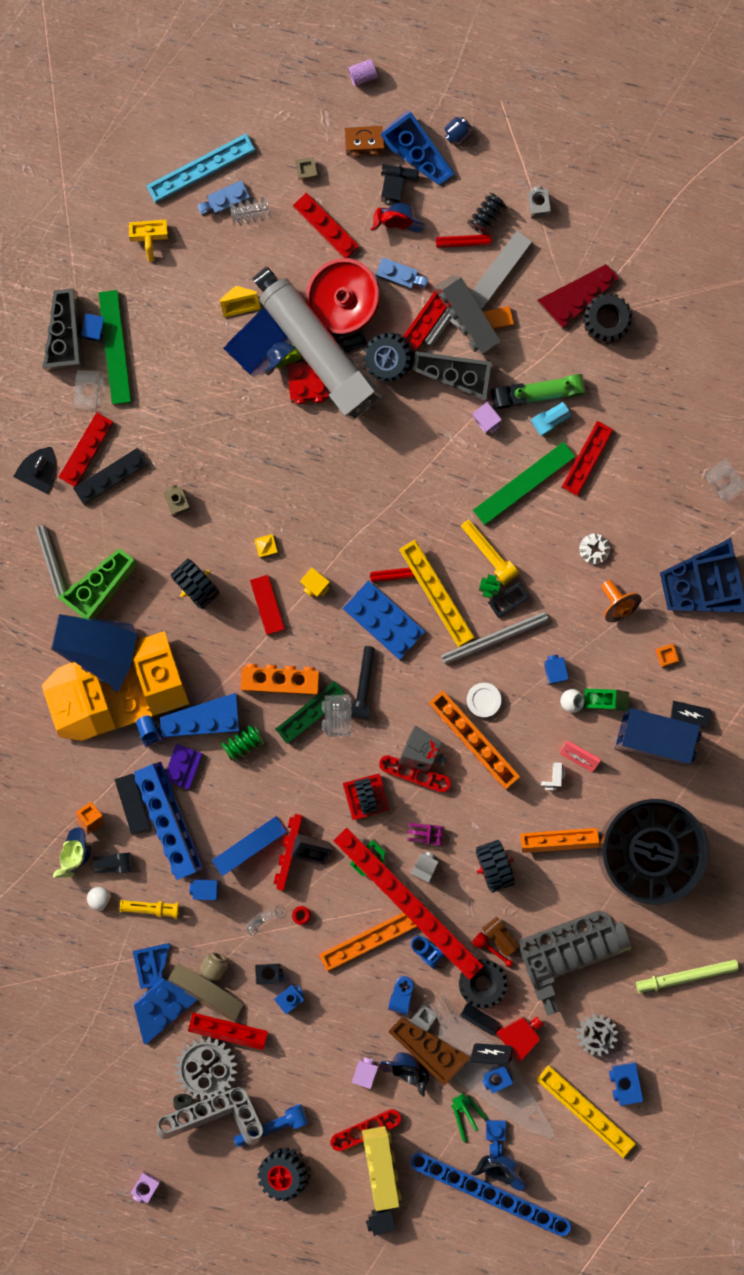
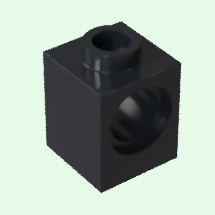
[381,175,404,206]
[255,963,283,984]

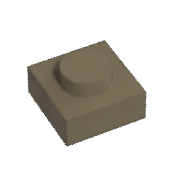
[295,157,317,180]

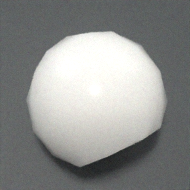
[560,689,585,713]
[87,887,111,911]

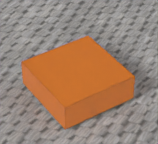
[655,643,680,668]

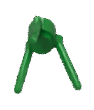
[451,1092,487,1143]

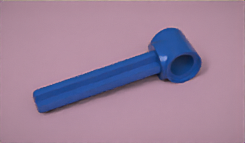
[234,1104,309,1147]

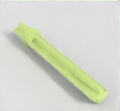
[636,960,739,993]

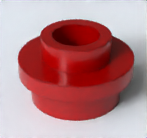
[292,906,311,925]

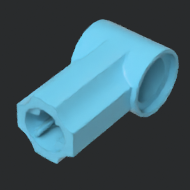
[530,402,571,437]

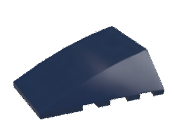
[660,538,744,612]
[51,614,137,692]

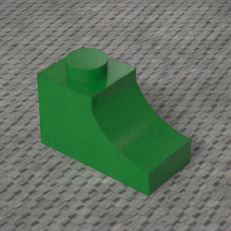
[583,689,630,711]

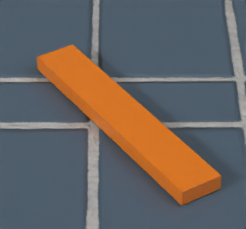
[319,903,423,972]

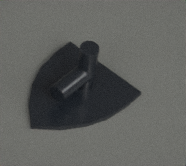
[13,447,56,494]

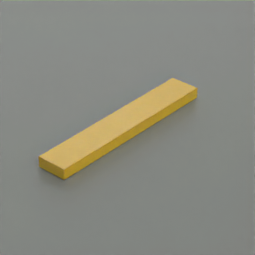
[398,540,475,648]
[536,1065,636,1159]

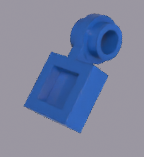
[486,1120,506,1158]

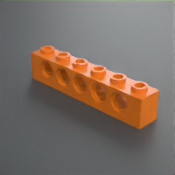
[428,690,520,790]

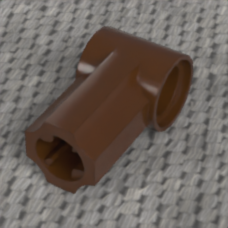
[482,916,519,957]

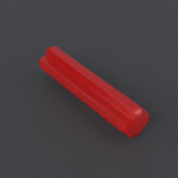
[435,234,492,248]
[370,568,415,582]

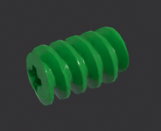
[221,725,265,762]

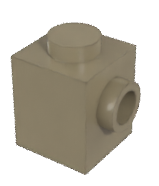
[163,485,190,516]

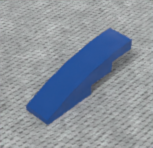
[212,816,287,876]

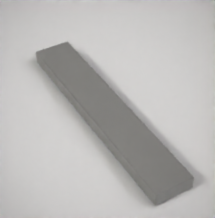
[450,231,532,329]

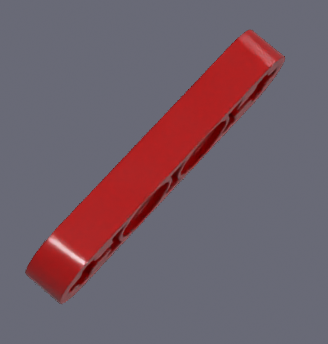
[379,755,450,792]
[330,1109,401,1151]

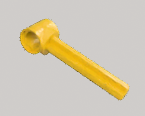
[461,520,520,586]

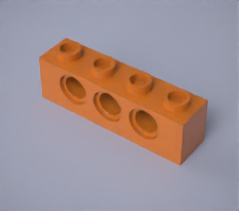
[240,664,319,695]

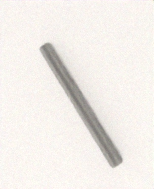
[441,612,549,664]

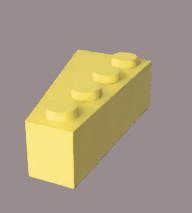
[362,1126,402,1211]

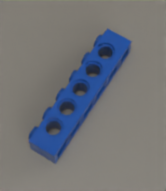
[134,762,204,880]

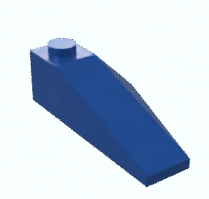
[380,110,454,185]

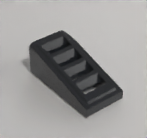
[488,581,532,618]

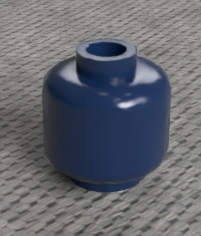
[444,116,472,145]

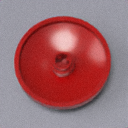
[305,258,380,335]

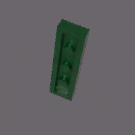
[275,681,347,744]

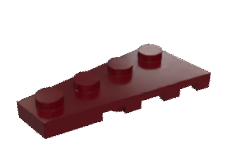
[537,264,619,329]

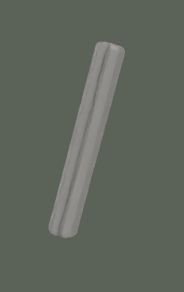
[36,525,66,599]

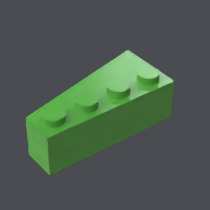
[57,548,139,619]

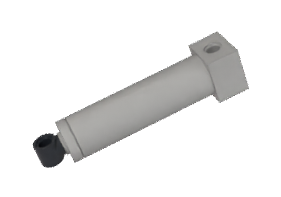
[252,266,383,421]

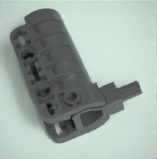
[518,911,632,1016]

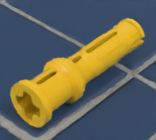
[120,899,179,920]

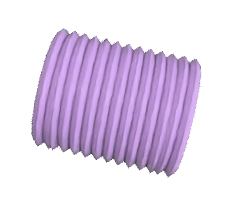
[348,59,378,86]

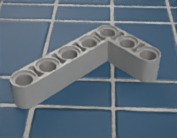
[156,1087,263,1145]

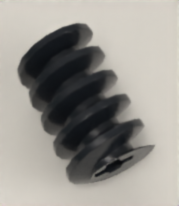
[467,192,507,235]

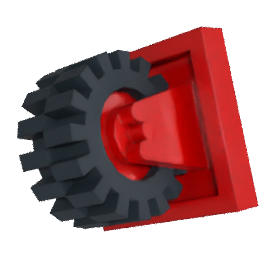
[343,773,389,820]

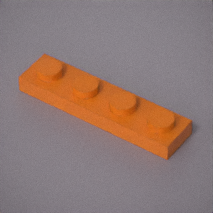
[520,828,599,853]

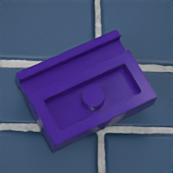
[166,744,202,789]

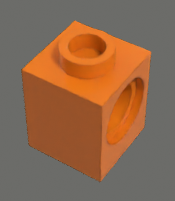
[75,802,103,835]

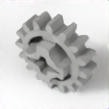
[575,1013,618,1056]

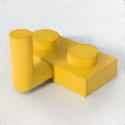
[129,219,168,262]

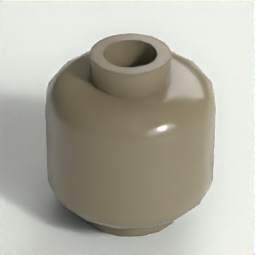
[199,952,228,982]

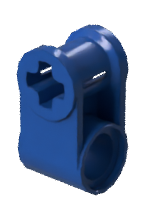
[136,715,164,748]
[410,935,446,970]
[388,976,413,1015]

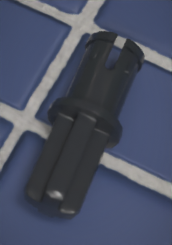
[381,164,419,181]

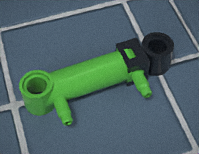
[491,374,586,409]

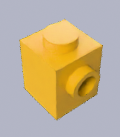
[300,568,330,598]

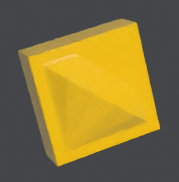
[254,534,278,558]

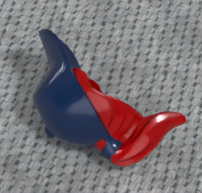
[370,203,426,232]

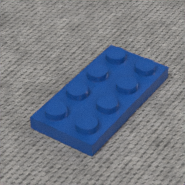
[343,580,425,660]

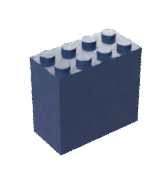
[615,708,702,766]

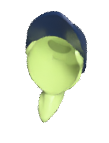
[53,827,91,878]

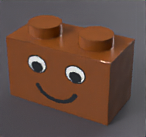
[345,126,384,157]

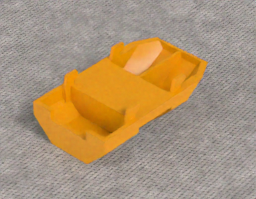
[42,631,190,741]

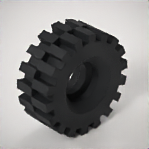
[459,959,508,1009]

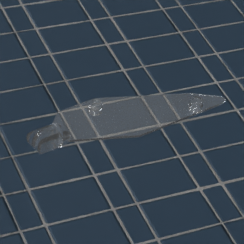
[429,995,555,1139]

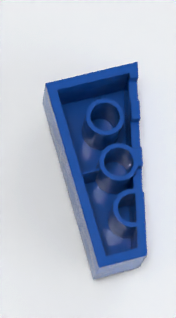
[160,693,240,738]

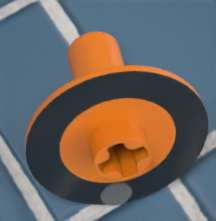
[601,580,642,623]

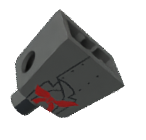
[398,725,447,771]

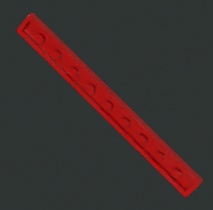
[333,827,483,980]

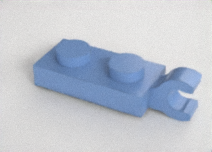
[197,180,250,215]
[376,257,428,289]

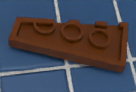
[388,1017,471,1086]

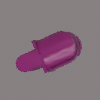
[407,822,445,846]

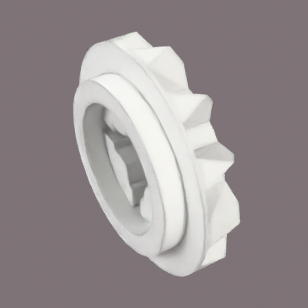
[579,533,610,564]

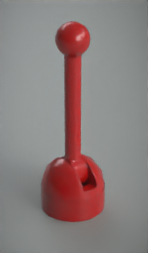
[471,931,513,967]

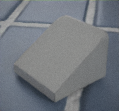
[410,1004,439,1031]

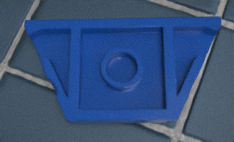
[133,978,197,1045]

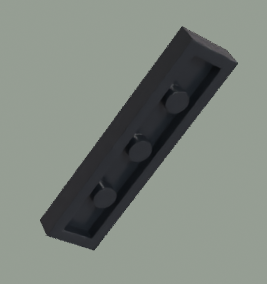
[73,447,148,505]

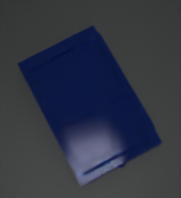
[223,307,288,375]

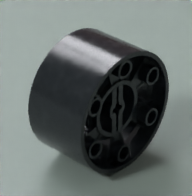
[598,799,708,905]

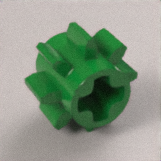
[479,574,501,598]

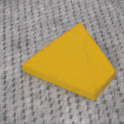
[220,286,261,317]

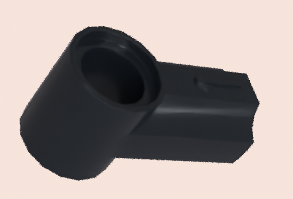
[93,852,132,873]

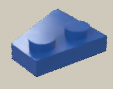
[132,943,170,989]

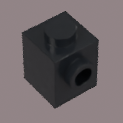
[366,1209,396,1236]

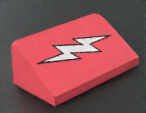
[560,741,600,772]

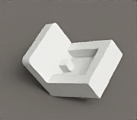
[541,763,565,790]

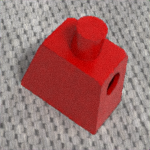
[496,1016,544,1062]

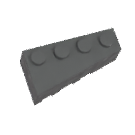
[433,275,501,354]
[42,288,84,372]
[413,351,491,400]

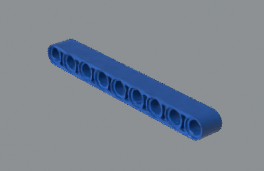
[410,1151,571,1236]

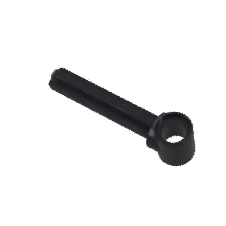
[349,646,375,722]

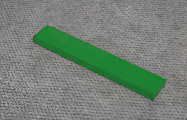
[98,290,131,405]
[472,442,575,525]

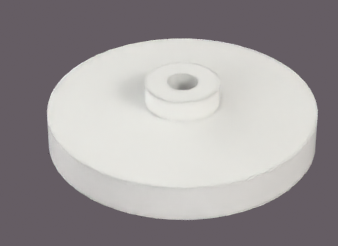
[467,683,501,717]

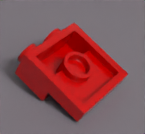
[287,362,329,405]

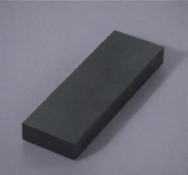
[114,773,150,834]

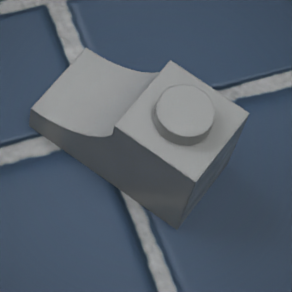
[411,851,438,883]

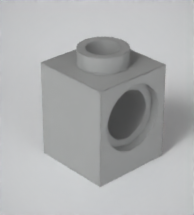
[528,187,550,218]

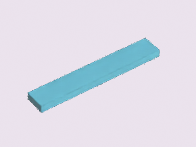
[146,133,255,204]

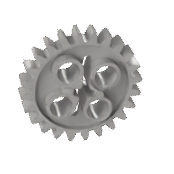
[174,1037,237,1100]

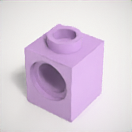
[472,402,501,434]
[352,1057,378,1089]
[131,1171,161,1204]

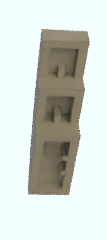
[168,963,244,1022]

